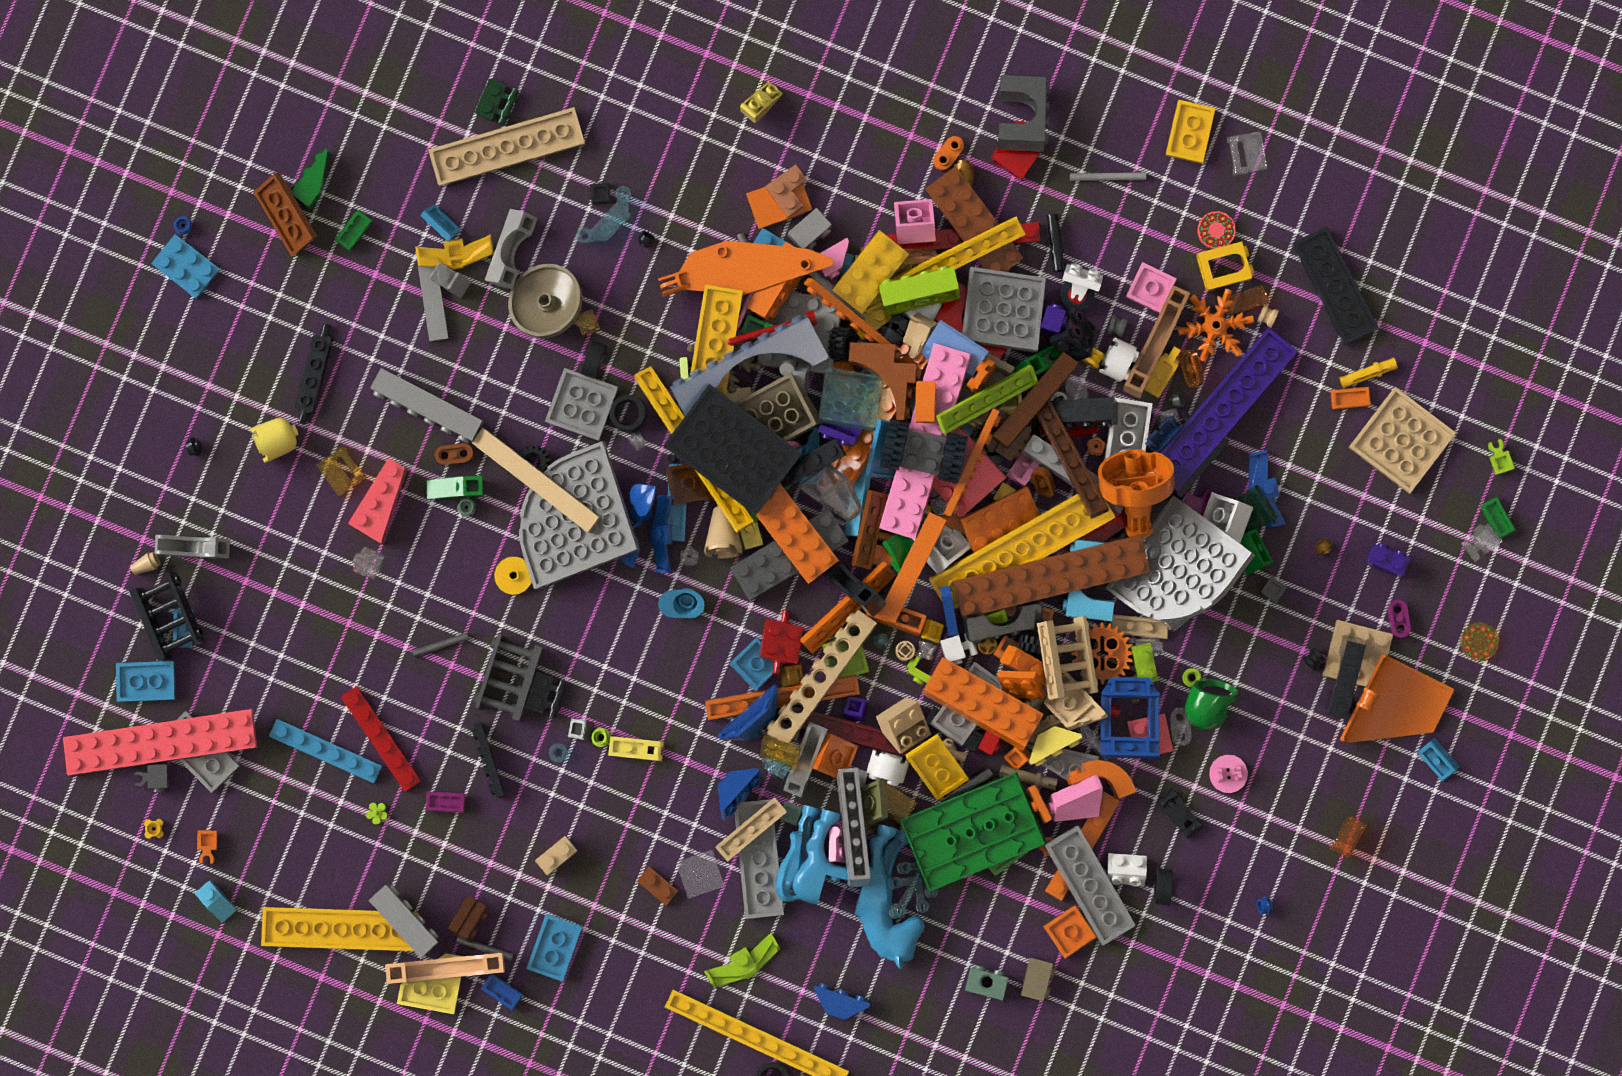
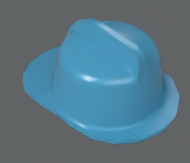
[658,588,705,618]

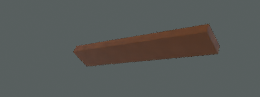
[993,352,1079,449]

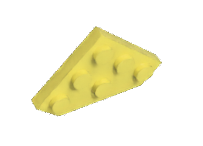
[397,953,464,1014]

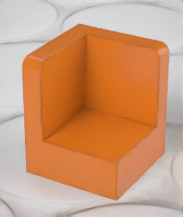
[993,635,1018,659]

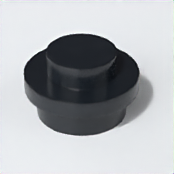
[185,437,202,456]

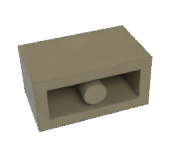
[1020,958,1056,1001]

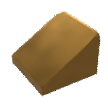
[779,664,804,687]

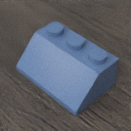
[922,320,989,384]

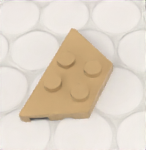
[1044,672,1108,730]

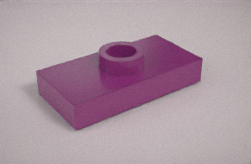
[425,791,466,813]

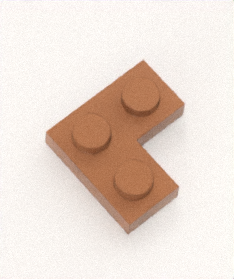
[765,164,807,218]

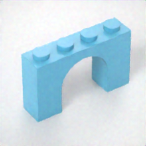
[1062,538,1114,621]

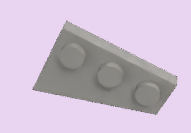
[1041,749,1099,784]

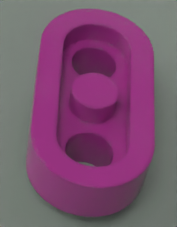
[1387,600,1411,638]

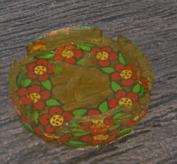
[1460,622,1499,661]

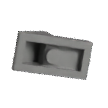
[429,262,471,299]

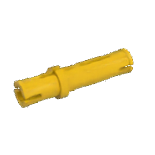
[1339,357,1398,388]

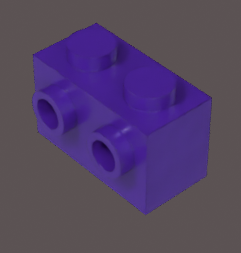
[1040,304,1068,336]
[1364,543,1410,578]

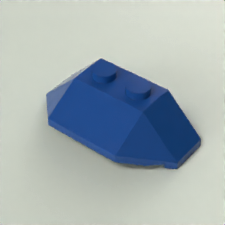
[717,683,778,741]

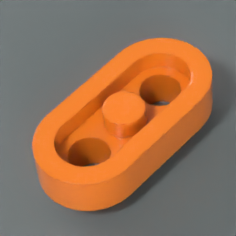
[933,136,964,171]

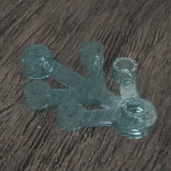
[888,862,938,919]

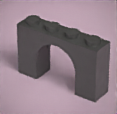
[998,75,1050,152]

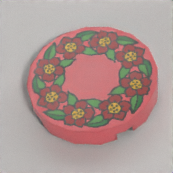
[1197,211,1236,249]

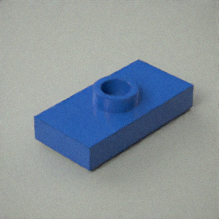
[481,973,523,1011]

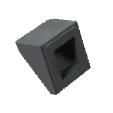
[568,718,594,741]

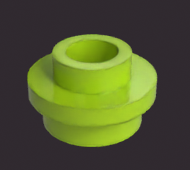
[1182,668,1202,688]
[591,728,610,747]

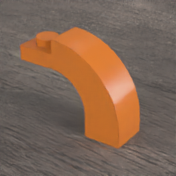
[1066,760,1136,799]

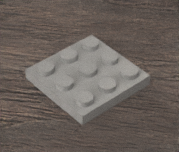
[545,368,618,441]

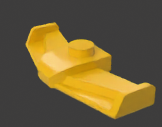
[415,234,494,270]

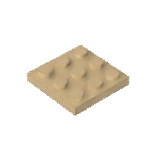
[1322,620,1393,687]

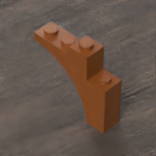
[849,342,922,423]

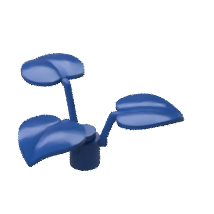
[619,484,657,567]

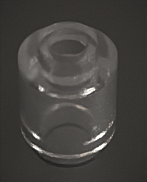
[1135,637,1163,657]

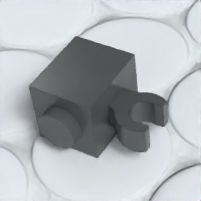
[135,765,170,792]

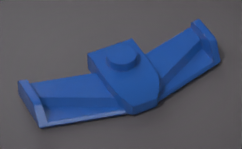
[1248,450,1286,529]
[649,495,674,573]

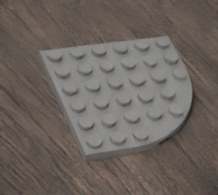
[519,441,639,590]
[1106,495,1255,621]

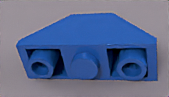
[718,768,761,820]
[814,983,870,1020]

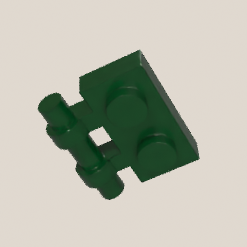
[474,78,519,126]

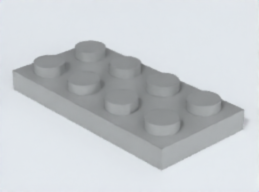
[930,662,1003,746]
[177,711,240,793]

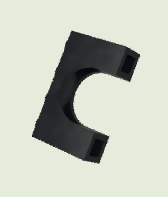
[1325,635,1366,720]

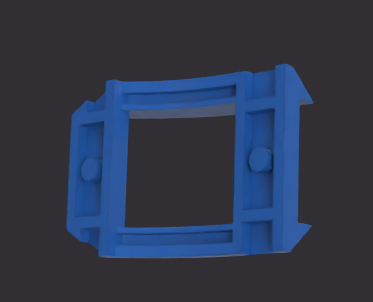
[1101,677,1160,761]

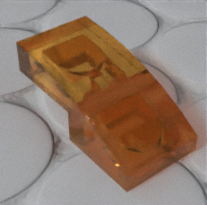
[1228,285,1269,316]

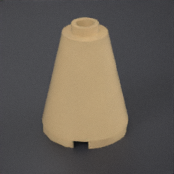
[704,505,743,559]

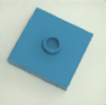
[729,637,783,692]

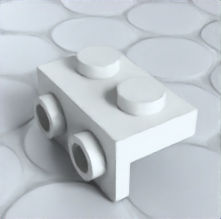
[1107,853,1147,887]

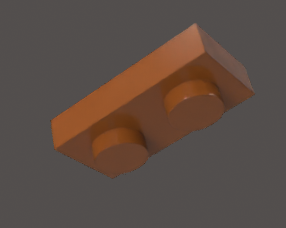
[637,867,678,906]

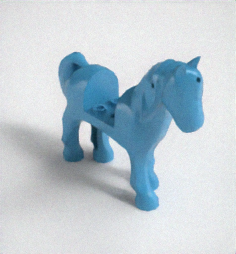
[775,805,925,969]

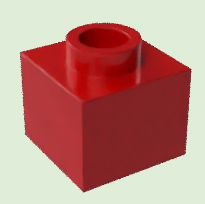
[977,731,1001,756]

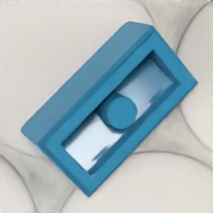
[1417,738,1460,782]

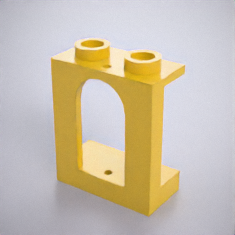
[1196,242,1254,293]

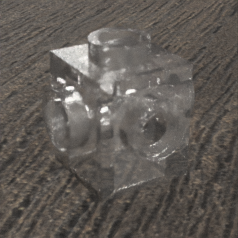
[353,547,385,580]

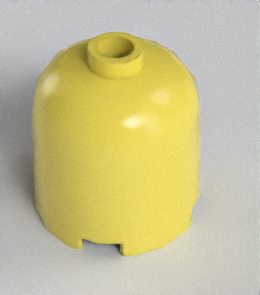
[250,418,299,463]

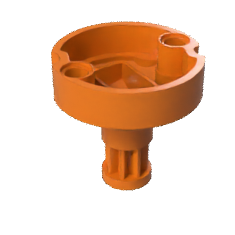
[1098,449,1175,539]

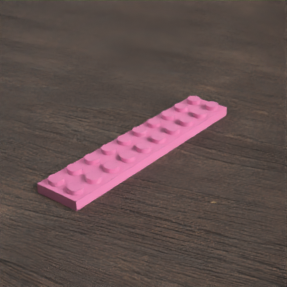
[879,343,972,539]

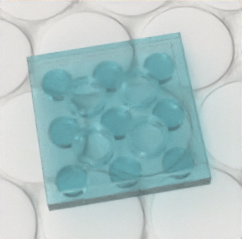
[818,367,882,431]

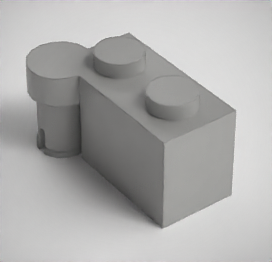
[779,355,810,395]

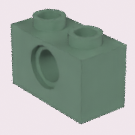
[965,965,1008,1000]

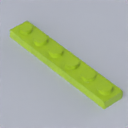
[936,365,1038,434]

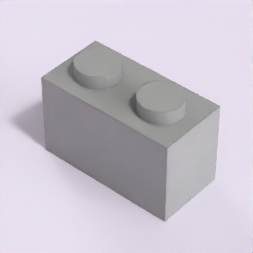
[788,208,832,250]

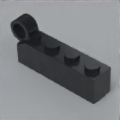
[1030,397,1118,441]

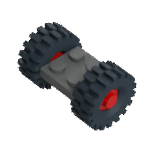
[880,419,968,484]

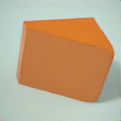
[1004,747,1031,769]

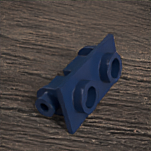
[1145,415,1183,453]

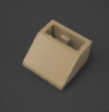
[876,698,931,754]

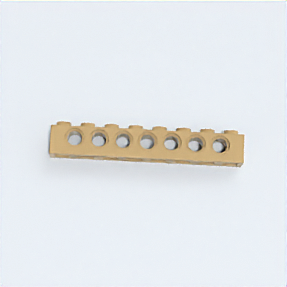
[766,610,877,749]

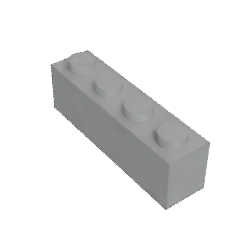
[368,885,439,958]

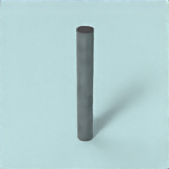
[412,632,469,657]
[456,937,513,961]

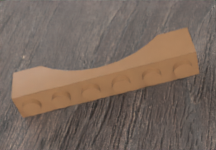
[1123,285,1190,399]

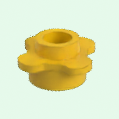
[144,819,164,839]

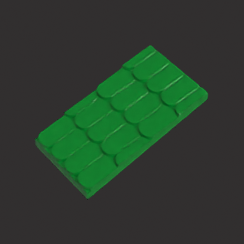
[900,772,1047,892]

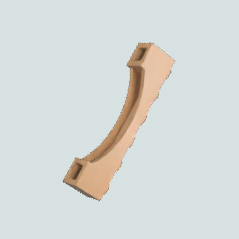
[385,953,505,984]

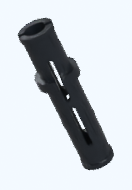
[1046,214,1065,272]

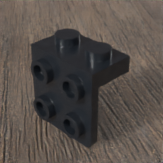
[1050,307,1095,362]

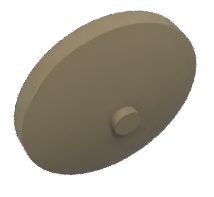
[508,264,583,339]

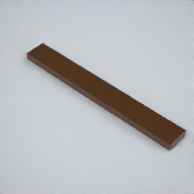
[1023,381,1109,519]

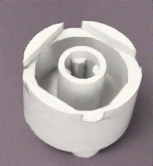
[1099,338,1139,382]
[866,750,909,786]

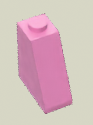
[1047,775,1103,822]

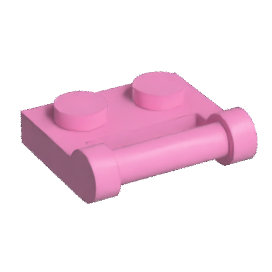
[829,826,846,865]

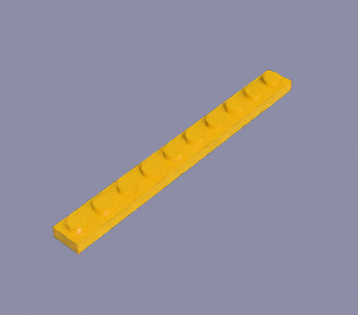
[864,216,1025,313]
[634,366,754,533]
[665,990,849,1076]

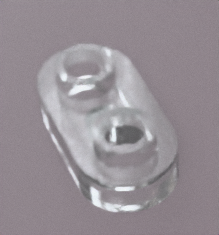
[1170,707,1191,746]

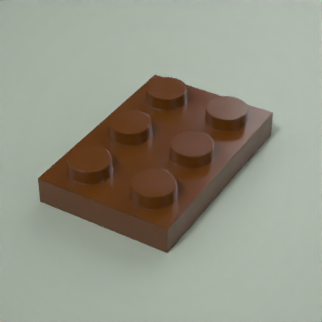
[666,464,714,506]

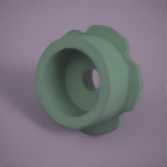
[457,498,476,517]

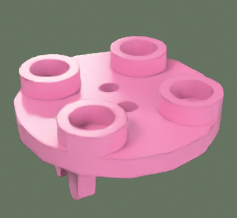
[1209,755,1248,793]

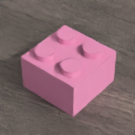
[894,199,936,244]

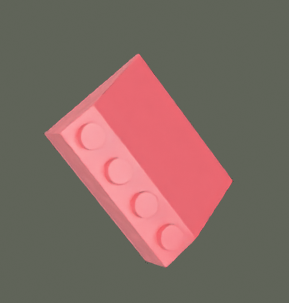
[932,426,1006,518]

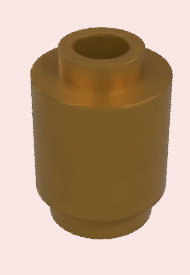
[954,160,974,187]

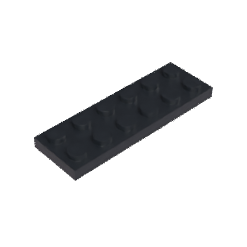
[1292,227,1379,346]

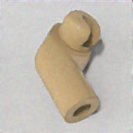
[944,738,967,762]

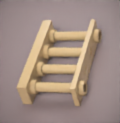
[1037,616,1098,700]

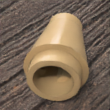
[130,552,161,575]

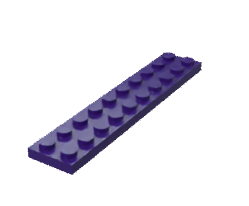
[1161,327,1298,494]

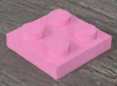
[1126,262,1177,314]

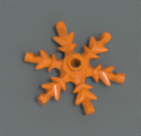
[1178,289,1254,362]

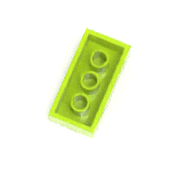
[879,266,961,316]

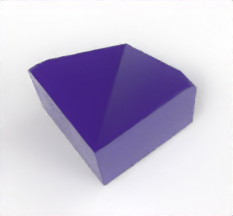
[843,696,869,722]

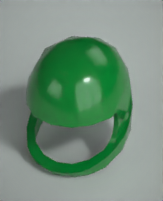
[1185,679,1238,730]

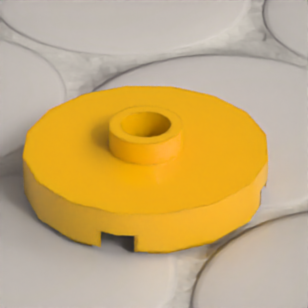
[494,557,532,595]

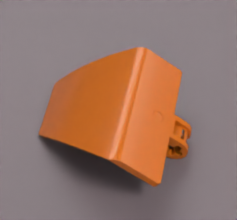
[1340,653,1454,743]

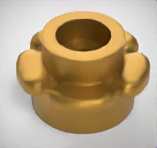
[1314,538,1332,555]

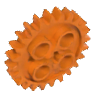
[1071,622,1133,685]

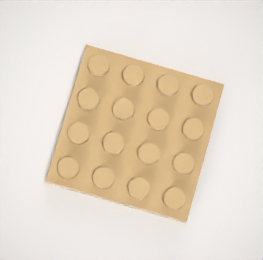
[1348,387,1456,494]

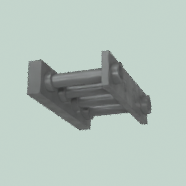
[473,634,543,722]

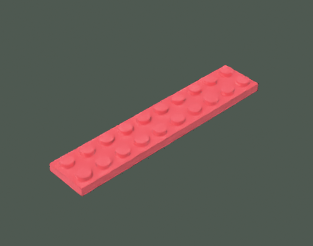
[63,709,257,776]

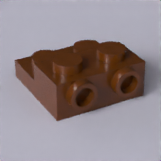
[977,408,1032,461]

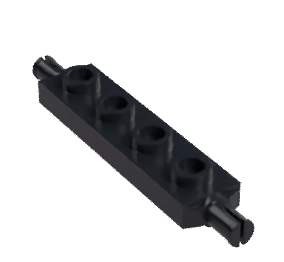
[295,323,333,425]

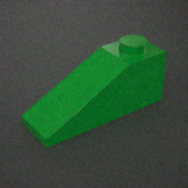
[1015,345,1062,377]

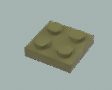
[860,780,888,828]

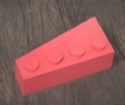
[348,458,407,545]

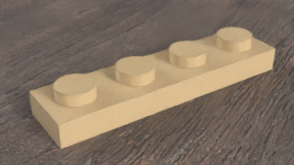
[716,797,787,862]

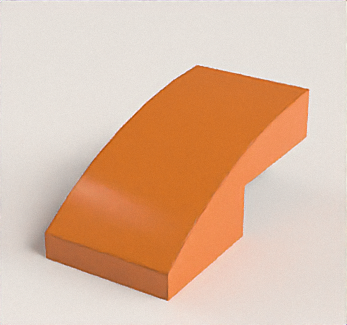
[915,381,937,423]

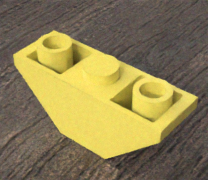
[740,81,783,123]
[1029,726,1083,767]

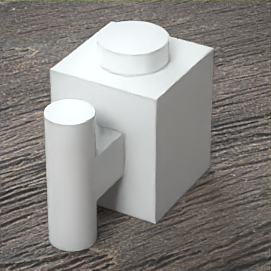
[940,634,978,665]

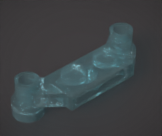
[576,186,631,244]

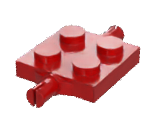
[759,610,804,675]

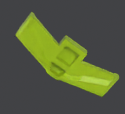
[704,933,780,988]

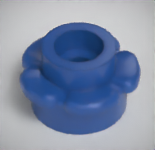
[174,216,192,235]
[1257,896,1273,915]

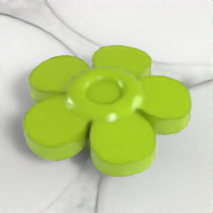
[366,803,388,824]

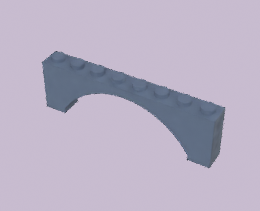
[670,314,829,416]

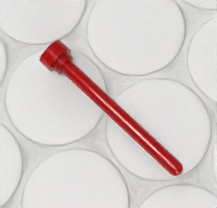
[727,311,817,346]

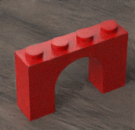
[934,283,1008,360]

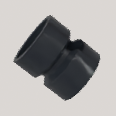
[880,314,909,348]

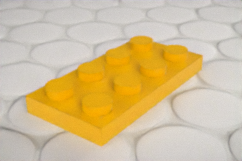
[832,230,909,314]

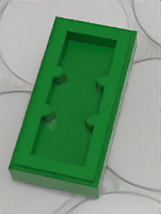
[335,210,373,252]
[1479,497,1516,539]

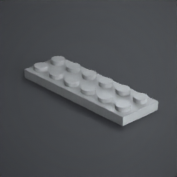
[735,799,784,919]
[1044,826,1136,945]

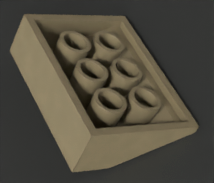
[735,373,822,441]

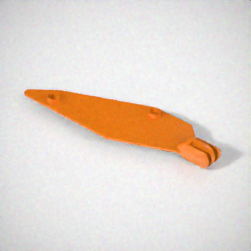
[658,241,833,297]

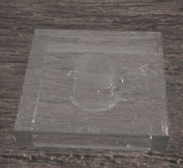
[676,850,725,899]

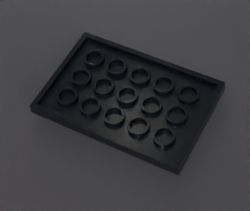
[663,384,802,515]

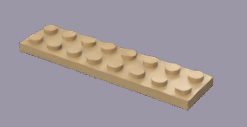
[428,107,585,187]

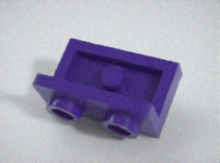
[818,412,863,447]

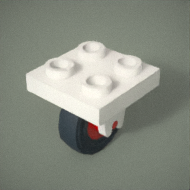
[1060,263,1103,311]

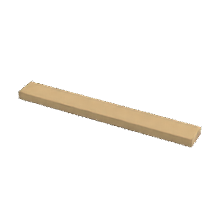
[472,427,601,533]

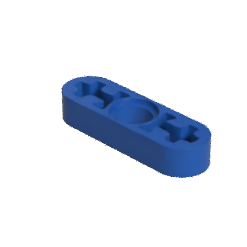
[940,586,958,638]

